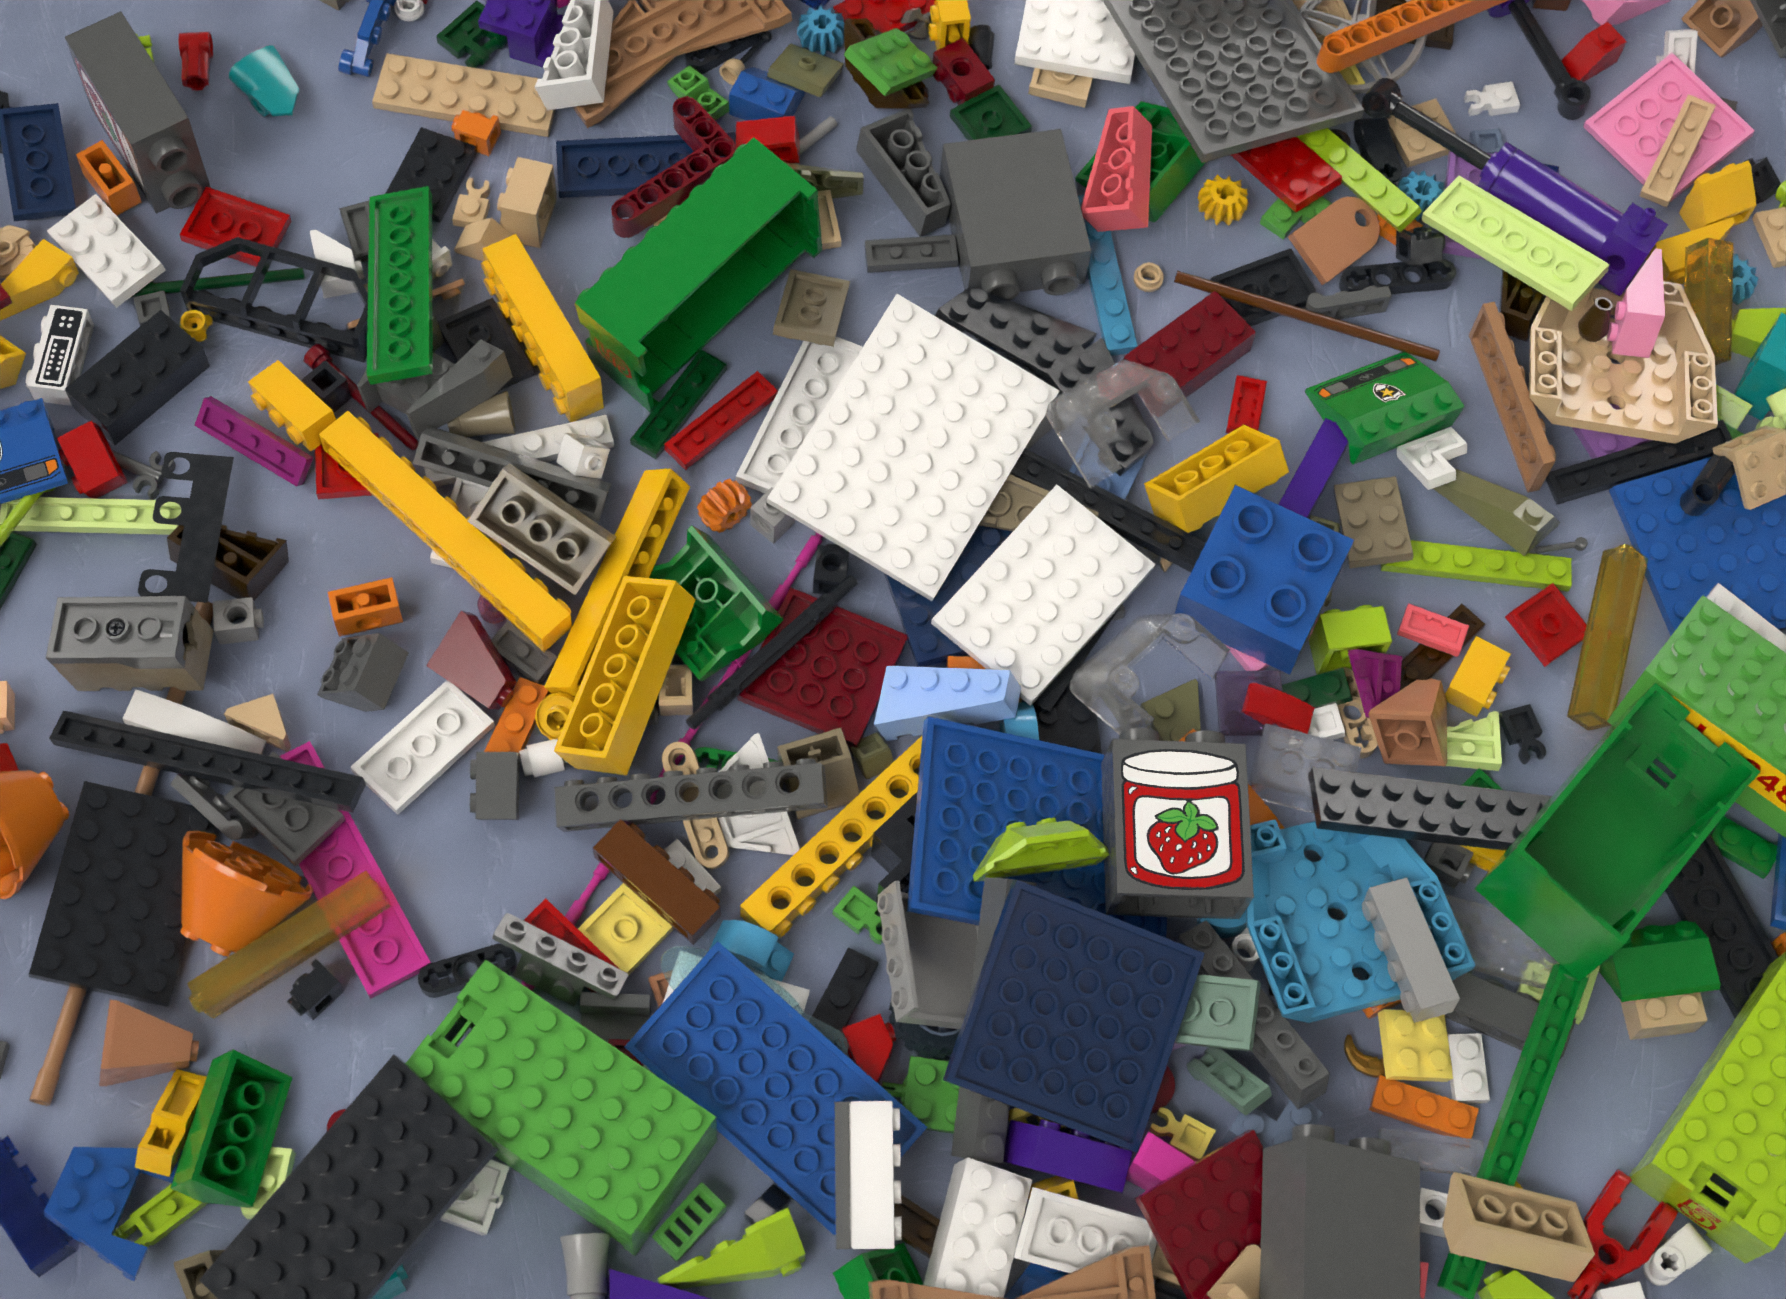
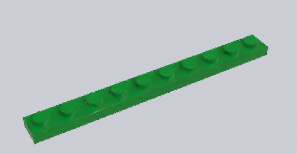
[1437,964,1589,1299]

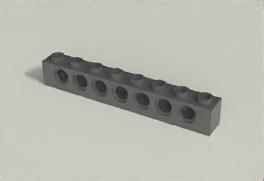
[554,758,828,832]

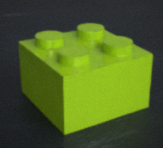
[1308,605,1392,675]

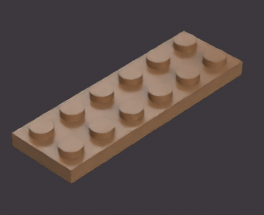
[1469,301,1556,492]

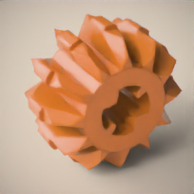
[697,478,752,533]

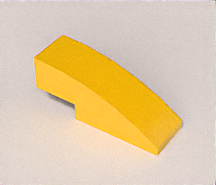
[135,1069,207,1177]

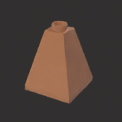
[1368,678,1447,766]
[99,1000,199,1086]

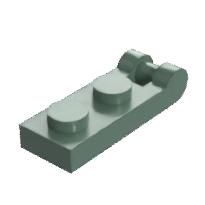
[1186,1047,1272,1116]

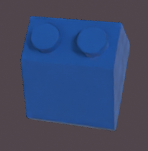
[729,67,806,121]

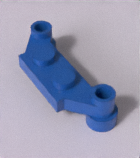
[338,0,397,77]

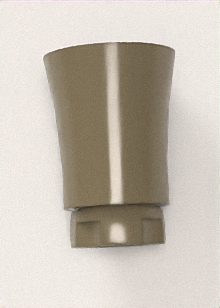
[447,391,516,438]

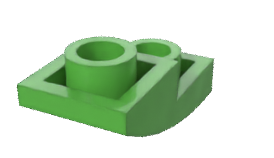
[667,65,729,121]

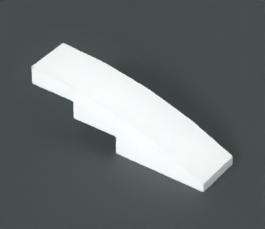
[122,689,267,755]

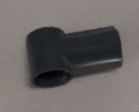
[1680,454,1735,516]

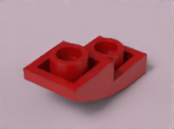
[1242,682,1315,738]

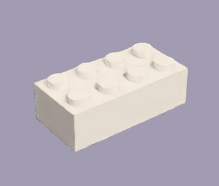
[923,1157,1032,1298]

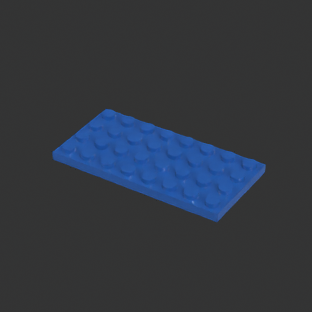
[624,941,927,1235]

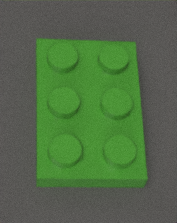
[844,28,937,96]

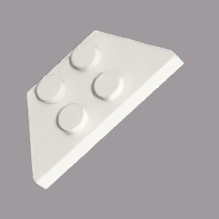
[716,733,800,855]

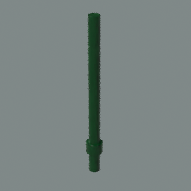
[130,268,305,298]

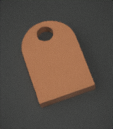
[1287,197,1380,285]

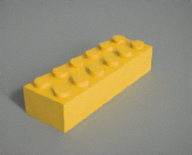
[481,234,604,422]
[554,576,696,776]

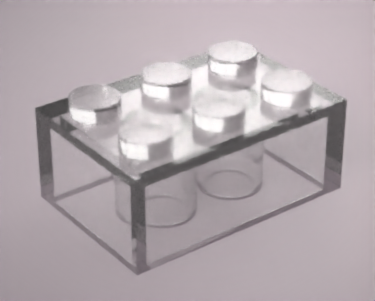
[1249,723,1362,814]

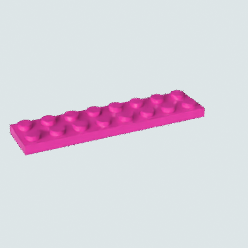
[280,741,431,999]

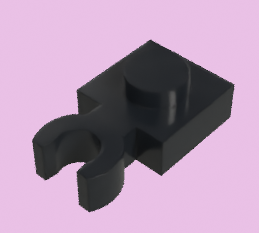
[1499,704,1546,764]

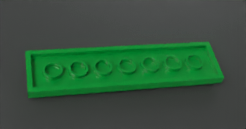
[367,186,433,385]

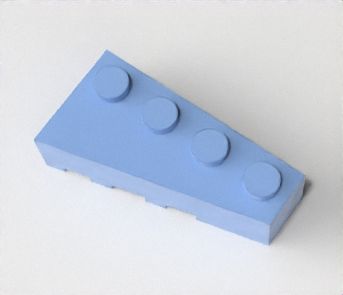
[874,666,1021,741]

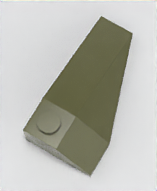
[786,163,864,199]
[1433,468,1560,556]

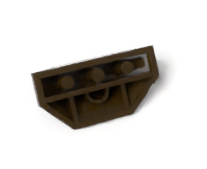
[844,19,929,109]

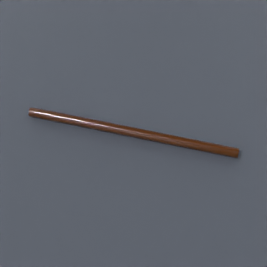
[1174,270,1440,362]

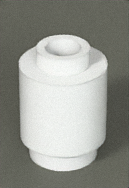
[519,738,568,778]

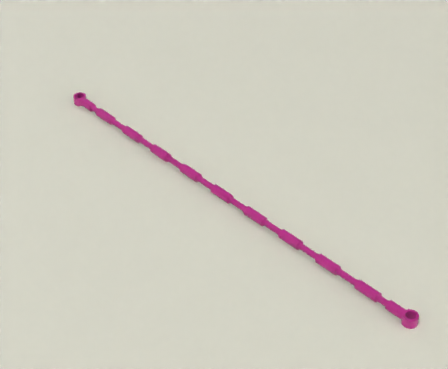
[521,532,823,991]

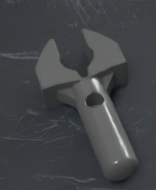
[901,8,932,39]

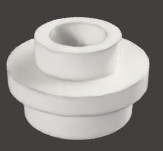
[394,0,424,21]

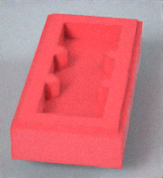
[1397,603,1469,657]

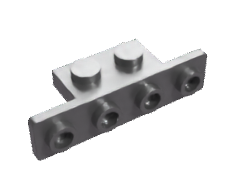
[492,913,628,1006]

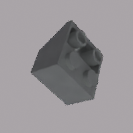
[317,633,409,712]

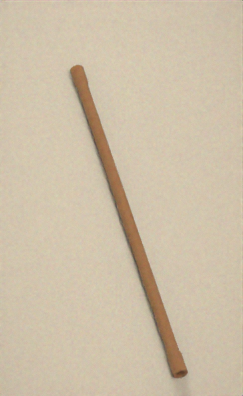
[29,601,213,1106]

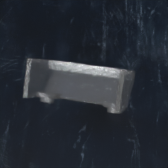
[1046,360,1200,488]
[1070,613,1230,734]

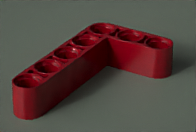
[611,96,736,238]

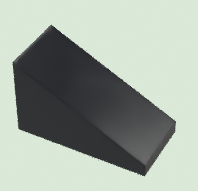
[744,1184,790,1225]

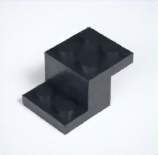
[871,793,917,903]

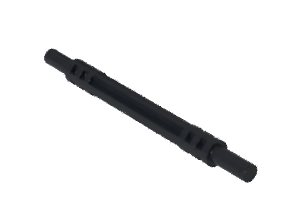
[686,575,858,730]

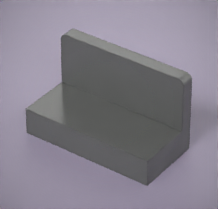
[580,992,651,1043]

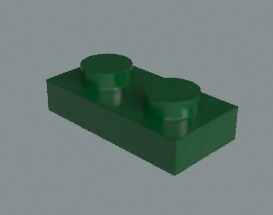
[1280,667,1353,709]

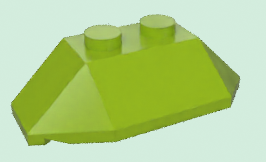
[973,818,1109,882]

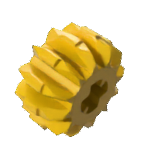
[1197,174,1248,226]

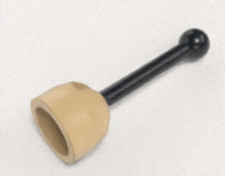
[719,31,772,85]

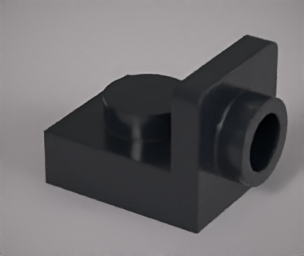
[1744,157,1781,204]

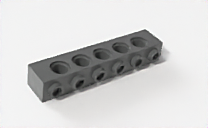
[1178,920,1330,1109]

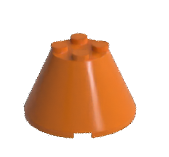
[0,770,69,899]
[180,831,313,957]

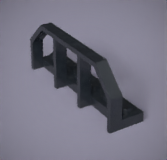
[180,237,368,363]

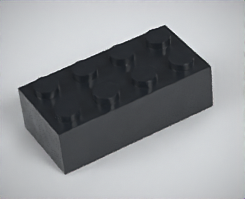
[65,310,210,445]

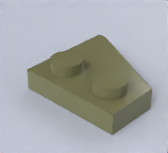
[1140,678,1201,741]

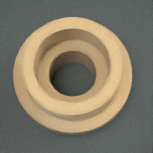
[1133,262,1164,292]

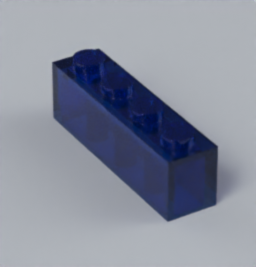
[0,1136,76,1277]

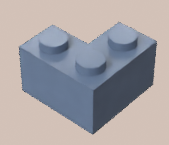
[1223,1100,1324,1148]

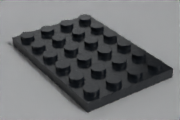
[29,781,216,1007]

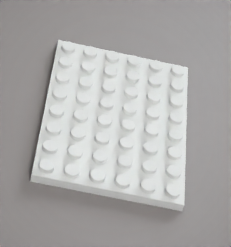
[766,294,1059,601]

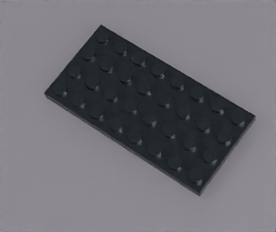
[199,1055,499,1299]

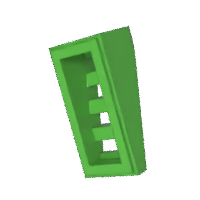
[652,1182,727,1262]

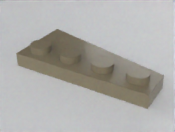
[979,474,1099,531]

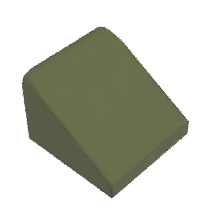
[848,732,894,779]

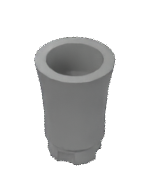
[560,1233,610,1299]

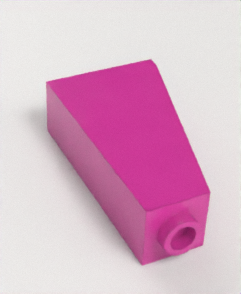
[1126,1132,1195,1191]

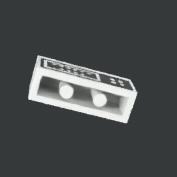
[26,305,94,406]

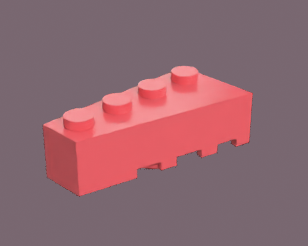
[1081,106,1152,232]

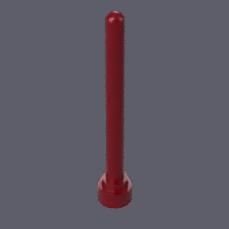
[303,344,419,450]

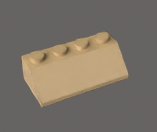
[1442,1172,1595,1282]

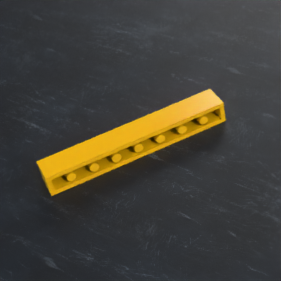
[544,468,691,697]

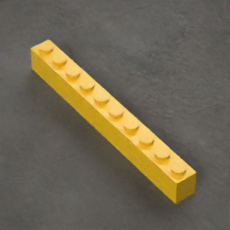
[319,410,572,652]

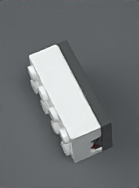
[835,1101,902,1249]

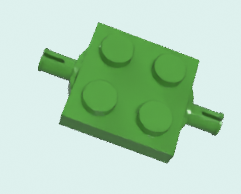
[882,1056,959,1134]

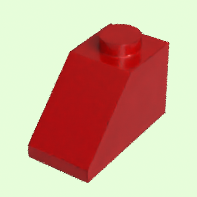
[1561,22,1627,82]
[841,1014,896,1084]

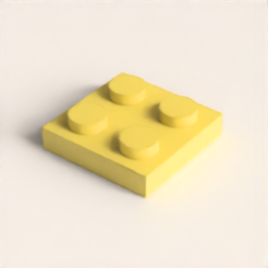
[578,883,673,976]
[1378,1009,1453,1082]

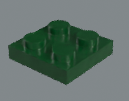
[949,84,1032,141]

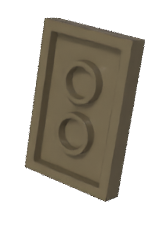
[773,269,850,347]
[1333,476,1413,569]

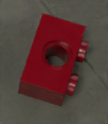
[932,38,995,105]

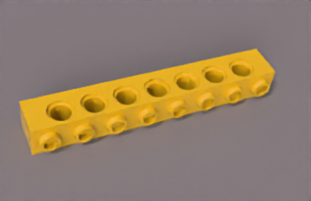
[740,736,922,939]

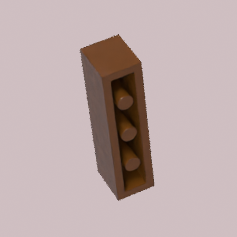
[593,819,721,945]

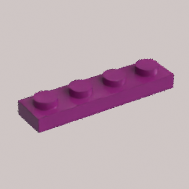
[194,396,314,487]

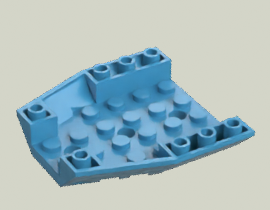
[1246,819,1476,1023]

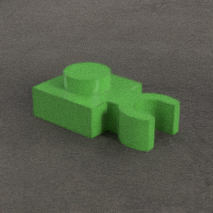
[832,886,883,945]

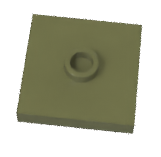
[767,43,844,97]

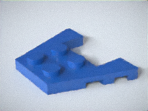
[44,1147,183,1282]

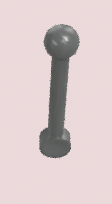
[1529,537,1588,554]

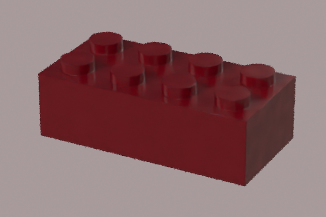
[1120,291,1256,417]

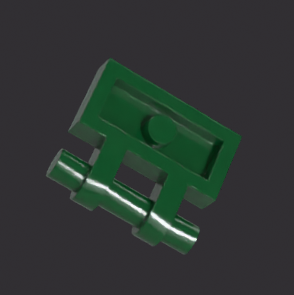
[436,0,508,68]

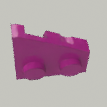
[1348,649,1402,718]

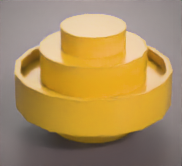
[535,692,575,740]

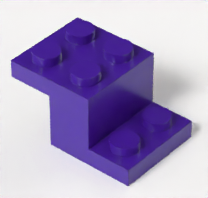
[478,0,564,68]

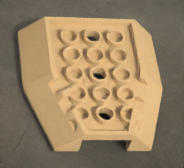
[1529,281,1718,444]

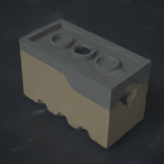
[46,596,214,691]

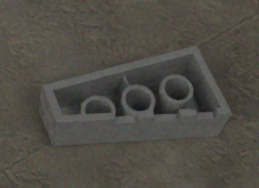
[856,108,951,237]

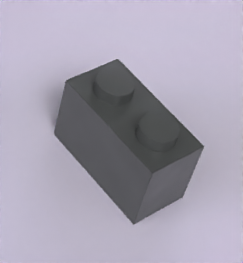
[470,752,520,820]

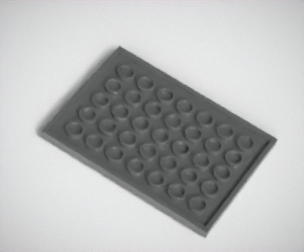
[1102,0,1364,163]

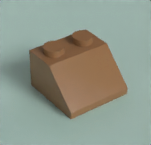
[1681,0,1763,58]

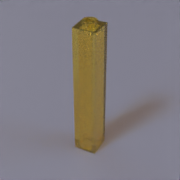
[1567,544,1648,731]
[187,871,391,1019]

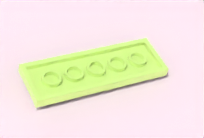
[1422,176,1609,311]

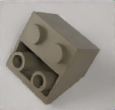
[777,728,859,820]

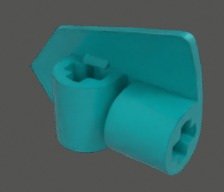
[228,45,300,117]

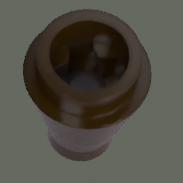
[1578,297,1613,342]

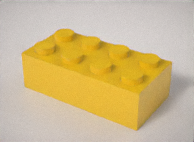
[1144,425,1289,533]

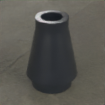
[968,25,995,70]

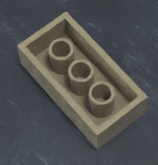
[467,463,617,595]

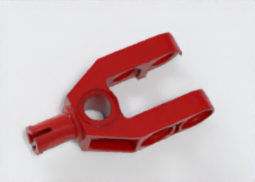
[1567,1169,1678,1299]

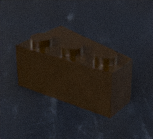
[1499,269,1546,341]
[167,525,289,601]

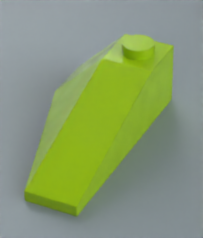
[657,1208,806,1289]

